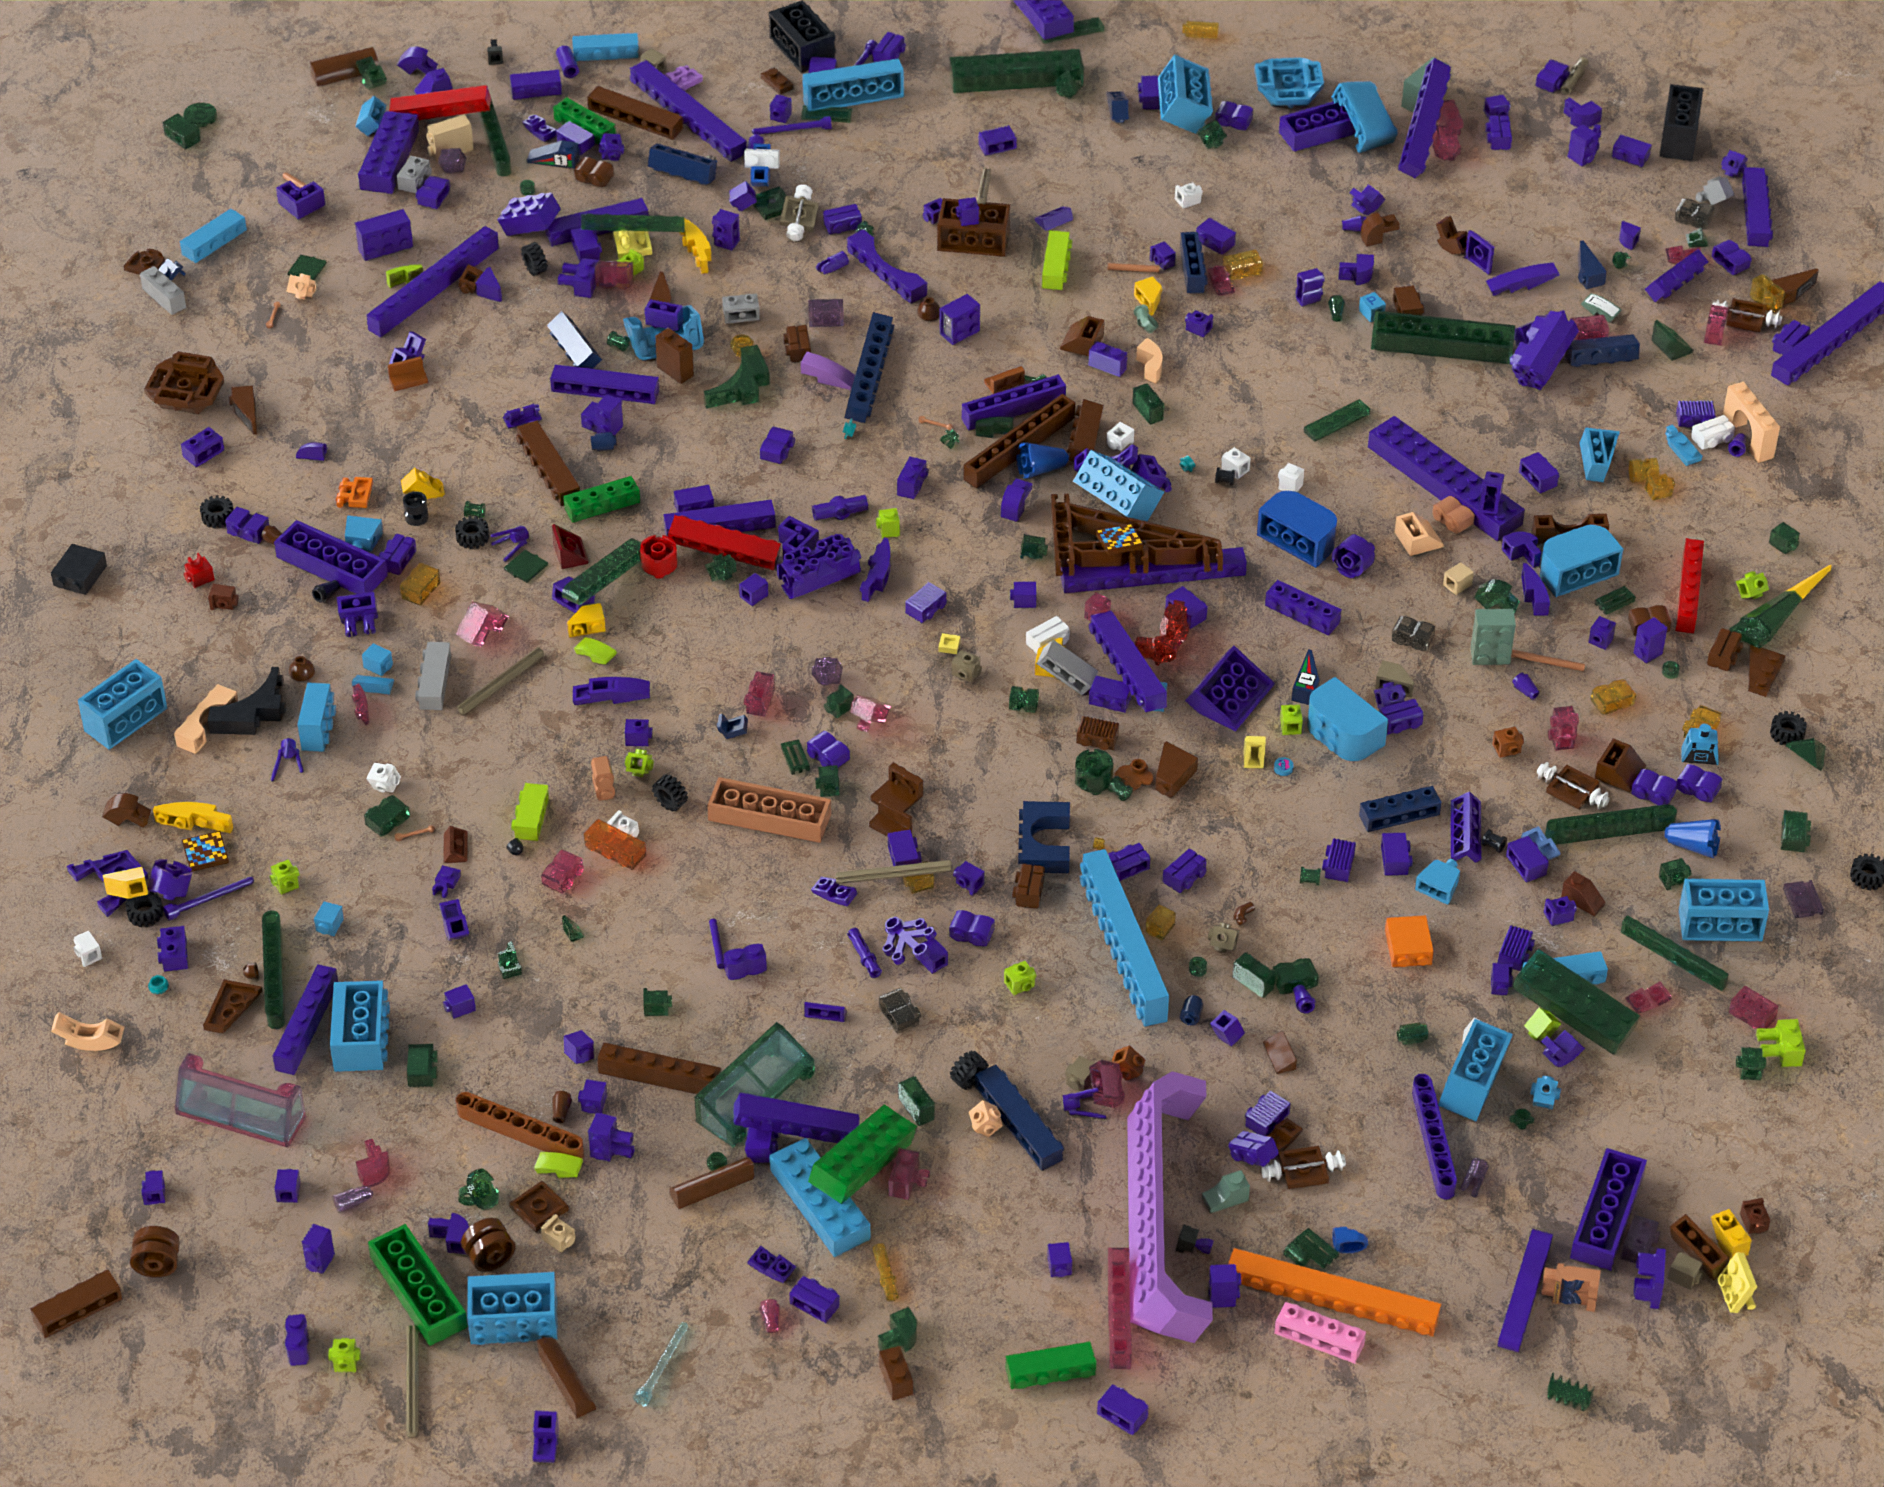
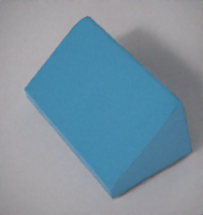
[352,675,394,694]

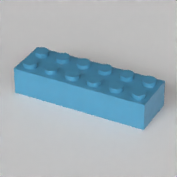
[802,59,904,113]
[770,1138,871,1257]

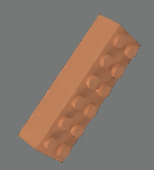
[707,777,831,843]

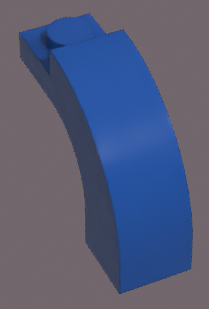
[751,144,771,187]

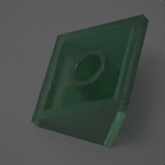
[1651,320,1694,361]

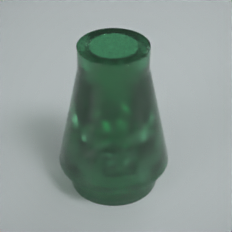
[1328,295,1345,322]

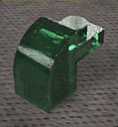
[356,56,387,90]
[1474,579,1520,614]
[878,1307,917,1352]

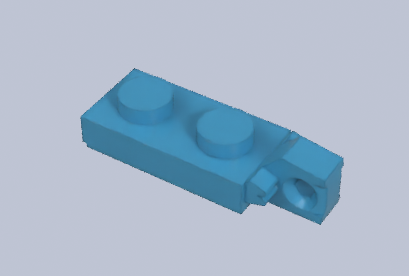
[1665,425,1703,466]

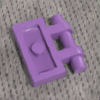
[664,65,703,90]

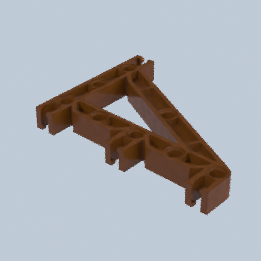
[1051,494,1223,576]

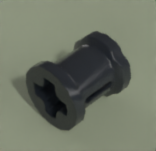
[1215,467,1235,486]
[1481,829,1507,853]

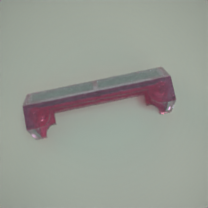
[175,1053,306,1148]

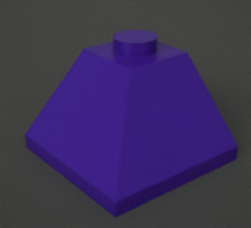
[414,68,453,95]
[1465,230,1494,275]

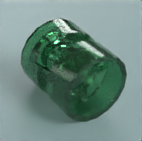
[1009,686,1039,713]

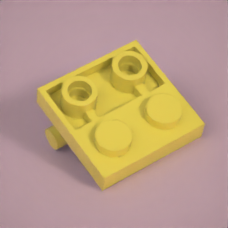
[613,221,652,259]
[1717,1252,1757,1313]

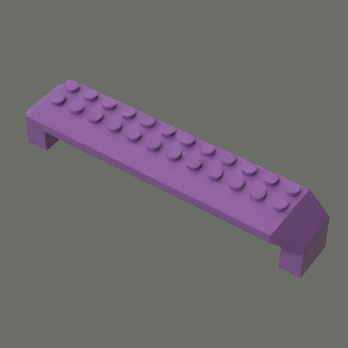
[1127,1071,1213,1343]

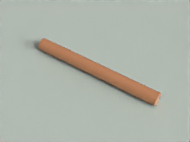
[1511,649,1585,671]

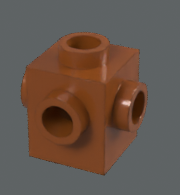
[1492,726,1524,758]
[1110,1045,1146,1081]

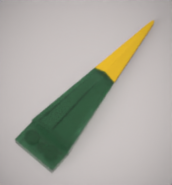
[1729,565,1831,648]

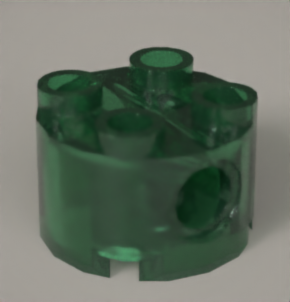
[1075,749,1114,795]

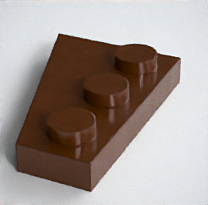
[1748,644,1786,697]
[203,979,263,1034]

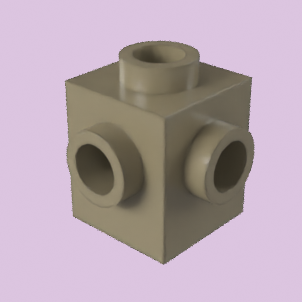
[952,650,982,682]
[1208,922,1240,952]

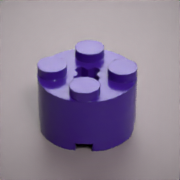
[1332,534,1375,578]
[147,859,193,900]

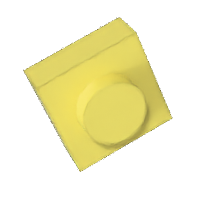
[938,633,960,654]

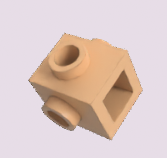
[287,274,316,300]
[969,1100,1003,1137]

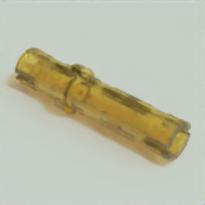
[872,1243,899,1302]

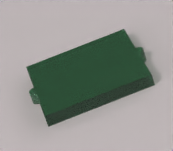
[287,254,326,280]
[504,550,548,583]

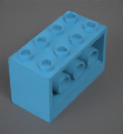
[1158,54,1213,134]
[1073,450,1164,522]
[78,659,168,750]
[1679,879,1769,941]
[330,981,390,1072]
[1438,1019,1513,1121]
[467,1272,557,1345]

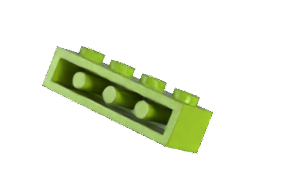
[1042,230,1073,290]

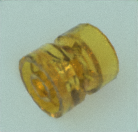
[1628,458,1659,483]

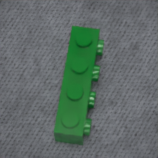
[553,97,616,145]
[564,476,640,523]
[1005,1341,1096,1389]

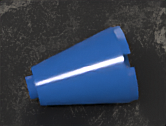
[1016,442,1069,479]
[1665,819,1721,858]

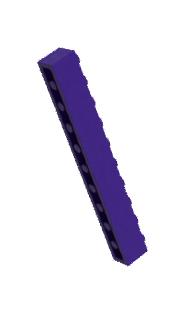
[630,60,747,162]
[366,226,499,337]
[1771,281,1884,386]
[1061,547,1247,593]

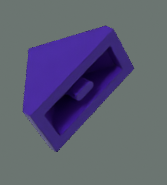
[476,267,502,302]

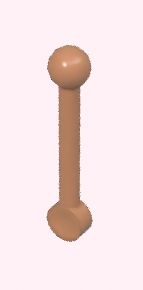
[266,301,281,328]
[919,416,953,431]
[395,825,435,841]

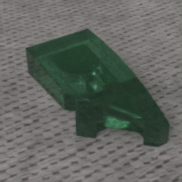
[497,941,522,979]

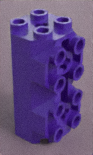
[1510,311,1579,390]
[777,534,861,599]

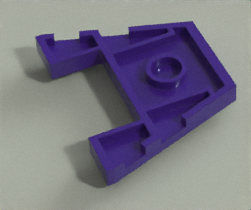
[66,850,149,917]

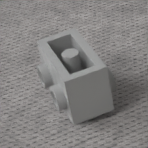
[397,156,432,193]
[722,293,760,324]

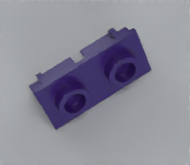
[503,403,542,429]

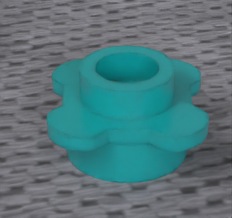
[842,418,856,439]

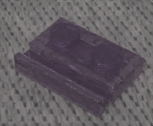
[1783,880,1824,918]

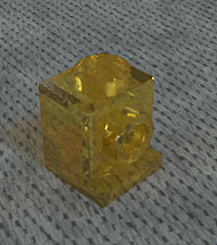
[1645,473,1675,501]

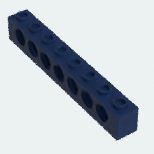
[844,312,895,423]

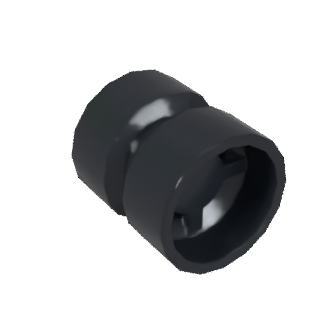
[403,491,429,526]

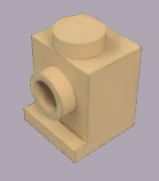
[541,1214,575,1253]

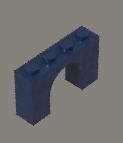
[1018,801,1070,874]

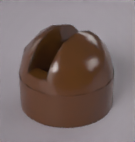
[243,962,259,979]

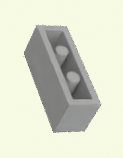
[140,266,186,315]
[1037,640,1098,695]

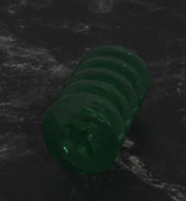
[1547,1372,1595,1412]

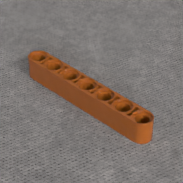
[456,1092,584,1159]

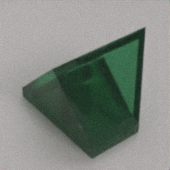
[1786,738,1826,771]

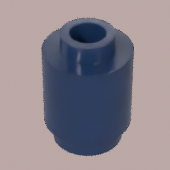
[590,432,617,451]
[1180,995,1204,1025]

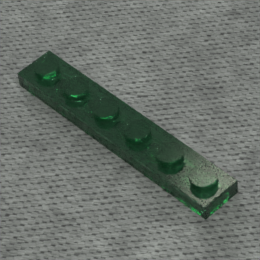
[581,213,685,232]
[1620,915,1729,991]

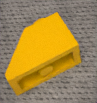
[1134,276,1162,316]

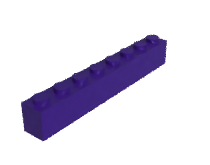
[1398,58,1451,178]
[1089,611,1167,712]

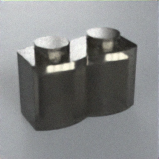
[1674,198,1715,229]
[1392,616,1435,651]
[879,988,921,1034]

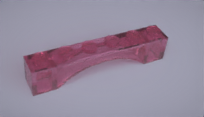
[1107,1248,1132,1369]

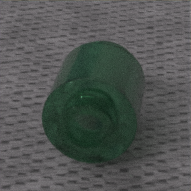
[1397,1022,1428,1045]

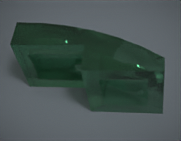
[976,417,1014,438]

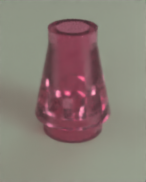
[759,1299,780,1333]

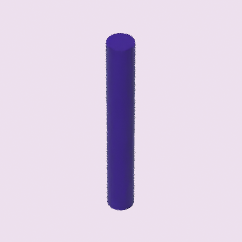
[709,918,724,969]

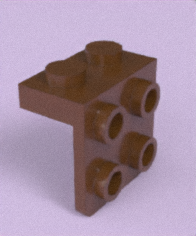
[870,762,923,812]

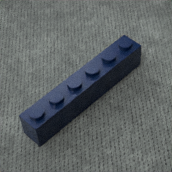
[975,1064,1064,1171]

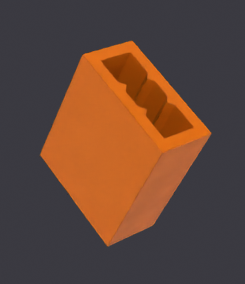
[1385,915,1434,967]

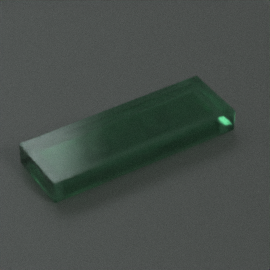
[801,105,852,123]

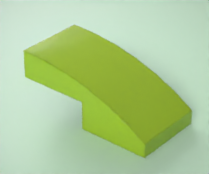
[386,265,423,288]
[574,637,617,665]
[534,1152,583,1178]

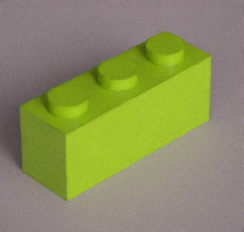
[511,783,549,841]

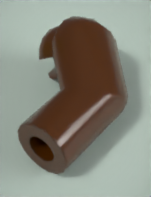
[1233,902,1255,925]

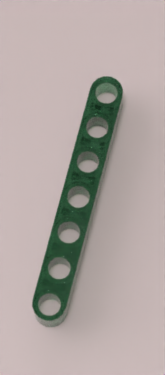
[477,99,511,177]
[562,538,642,605]
[1545,804,1677,845]
[262,910,286,1029]

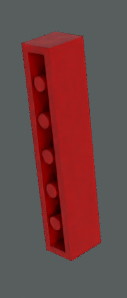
[389,85,491,120]
[668,515,781,571]
[1675,538,1704,634]

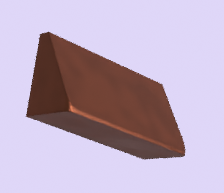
[443,825,468,863]

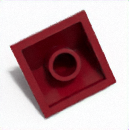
[552,524,589,569]

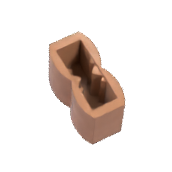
[1433,496,1475,534]
[591,756,615,801]

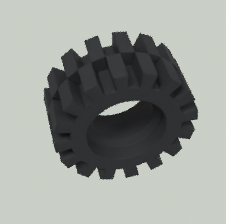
[521,242,548,276]
[200,495,234,529]
[455,516,489,549]
[1770,711,1807,747]
[652,774,688,812]
[1850,853,1884,890]
[125,891,163,927]
[950,1050,989,1090]

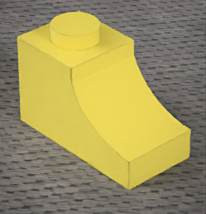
[1244,736,1266,768]

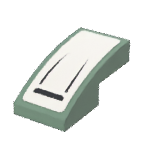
[1581,293,1621,323]

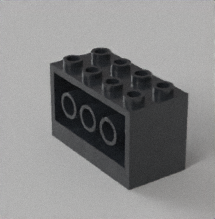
[769,0,836,73]
[1659,84,1704,161]

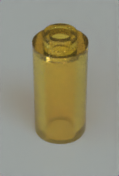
[1182,21,1219,39]

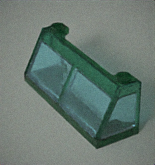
[694,1022,815,1147]

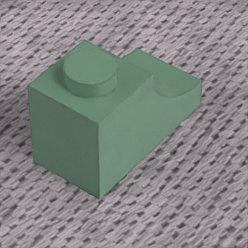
[1202,1170,1250,1213]

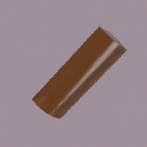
[310,47,380,87]
[669,1157,755,1210]
[537,1337,596,1418]

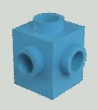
[1530,1076,1561,1109]

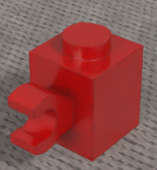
[183,553,215,588]

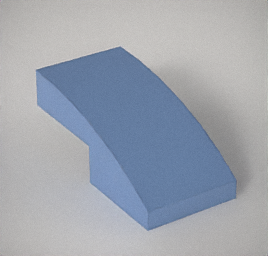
[1521,826,1561,860]

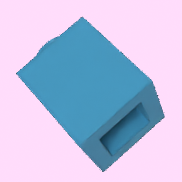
[1359,292,1386,323]
[362,643,393,676]
[314,901,344,936]

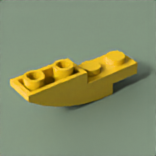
[679,218,712,274]
[153,802,233,833]

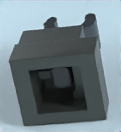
[487,39,503,65]

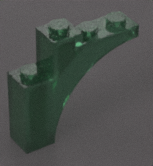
[704,344,770,409]

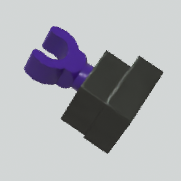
[1175,1224,1214,1254]

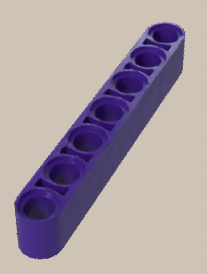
[1412,1074,1457,1200]
[1497,1229,1553,1353]

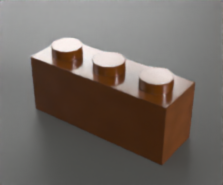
[1670,1214,1729,1281]

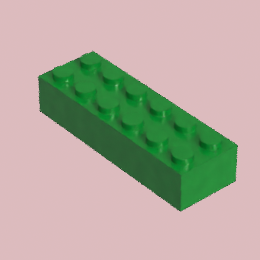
[808,1104,917,1204]
[368,1223,468,1346]

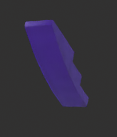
[1486,262,1560,296]

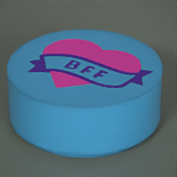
[1274,757,1293,776]

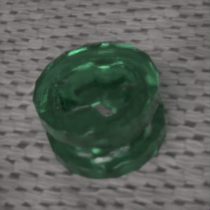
[520,180,536,196]
[1662,661,1679,679]
[1189,957,1207,977]

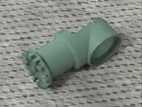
[1134,304,1159,333]

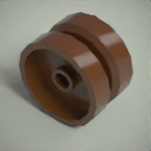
[461,1217,516,1272]
[130,1226,180,1278]

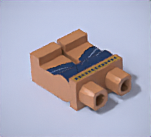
[1541,1263,1601,1312]

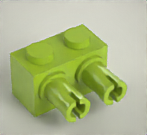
[1756,1019,1805,1067]

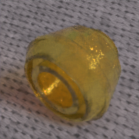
[730,334,754,357]

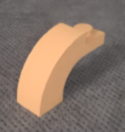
[51,1012,124,1051]

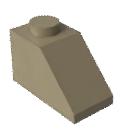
[1375,660,1414,698]

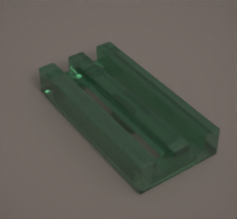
[1594,586,1636,615]
[781,739,810,775]
[1293,1228,1339,1269]

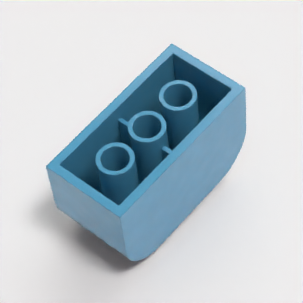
[1540,525,1623,597]
[1307,677,1388,761]

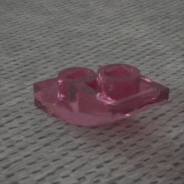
[1666,245,1701,264]
[1208,265,1235,296]
[352,683,369,725]
[1625,981,1672,1014]

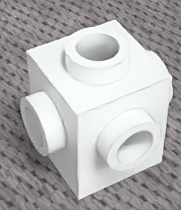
[366,763,401,793]

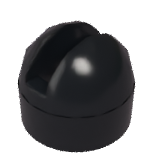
[506,838,523,855]

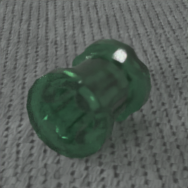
[607,331,630,352]
[464,501,486,518]
[1107,776,1133,801]
[1300,867,1321,886]
[1283,1241,1311,1267]

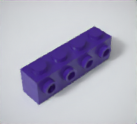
[1645,249,1709,302]
[1265,580,1342,635]

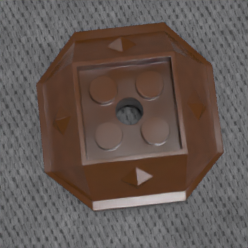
[144,351,224,414]

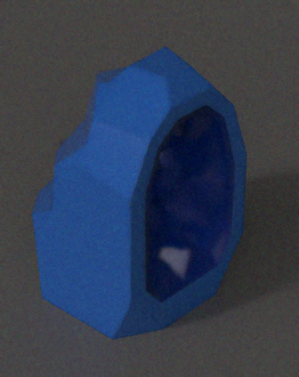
[1332,1226,1368,1253]

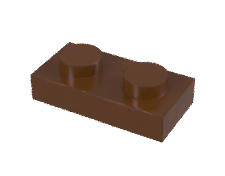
[761,67,793,95]

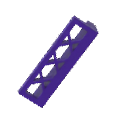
[1451,791,1481,863]

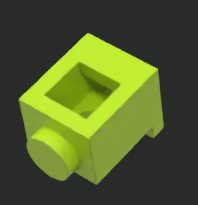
[617,249,644,279]

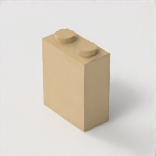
[426,114,474,162]

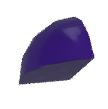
[296,442,328,461]

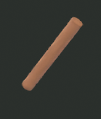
[282,172,307,188]
[1108,263,1160,273]

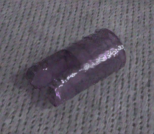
[1460,1158,1489,1197]
[332,1185,373,1213]

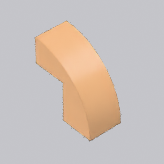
[1136,338,1162,384]

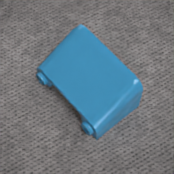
[1331,81,1398,153]
[623,305,704,360]

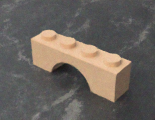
[174,684,238,754]

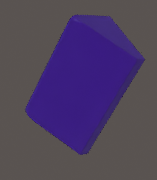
[1034,206,1073,231]
[804,1002,847,1022]

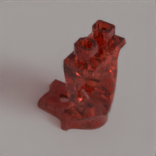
[1135,600,1189,666]

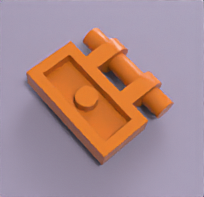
[336,477,373,508]

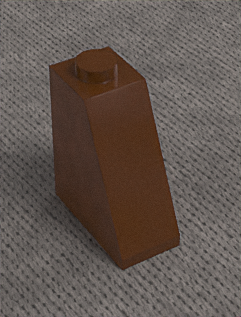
[1155,741,1198,798]

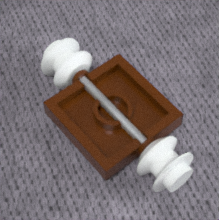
[1711,298,1782,332]
[1537,762,1610,810]
[1261,1146,1346,1189]

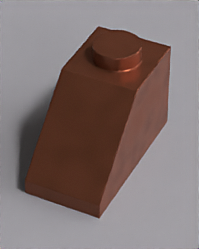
[1561,871,1606,917]

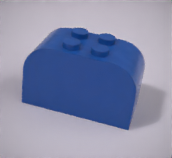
[1257,491,1337,568]

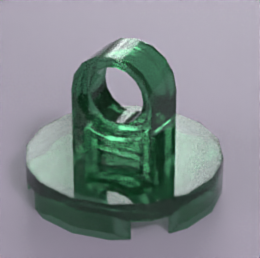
[458,1168,499,1210]

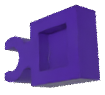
[432,865,461,898]

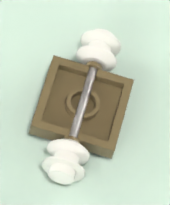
[779,185,819,241]

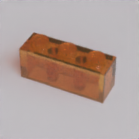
[584,819,646,870]

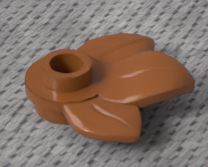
[1115,759,1153,791]

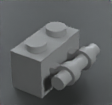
[1696,176,1735,205]

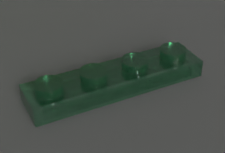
[1038,17,1104,44]
[1303,399,1371,442]

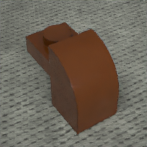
[1360,212,1400,247]
[1436,216,1468,254]
[102,793,151,828]

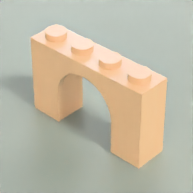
[1723,382,1780,463]

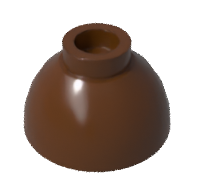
[917,297,940,321]
[289,656,315,681]

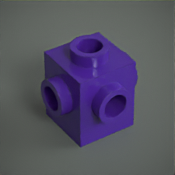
[599,133,624,161]
[1721,150,1748,178]
[1374,682,1406,708]

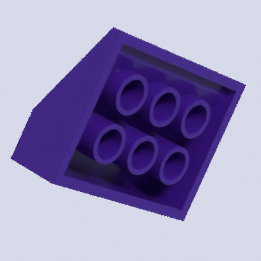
[1185,645,1275,731]

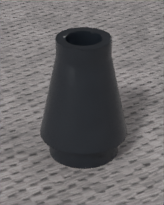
[312,580,340,602]

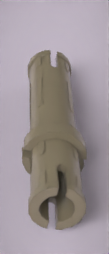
[1561,57,1589,95]

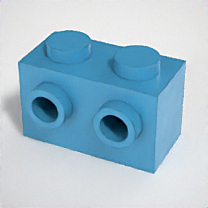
[355,95,387,136]

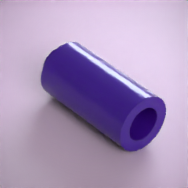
[556,45,579,78]

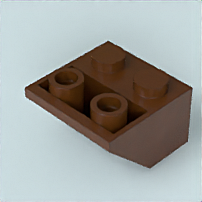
[1060,316,1105,356]
[1595,738,1646,792]

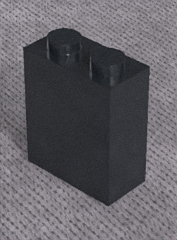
[51,544,107,595]

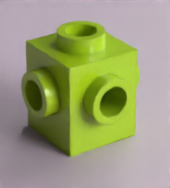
[1736,571,1769,599]
[625,749,654,777]
[269,859,300,895]
[1004,961,1036,995]
[328,1338,361,1372]

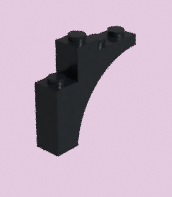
[208,667,286,735]

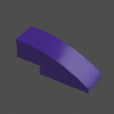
[1521,563,1550,616]

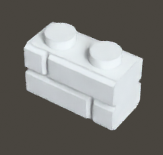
[745,149,780,168]
[1691,415,1735,450]
[1026,616,1070,654]

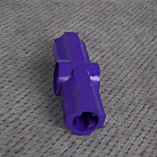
[812,495,868,521]

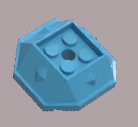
[1254,58,1324,108]

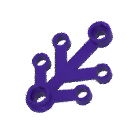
[882,917,937,965]

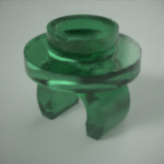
[857,221,874,237]
[1612,252,1631,269]
[940,429,960,449]

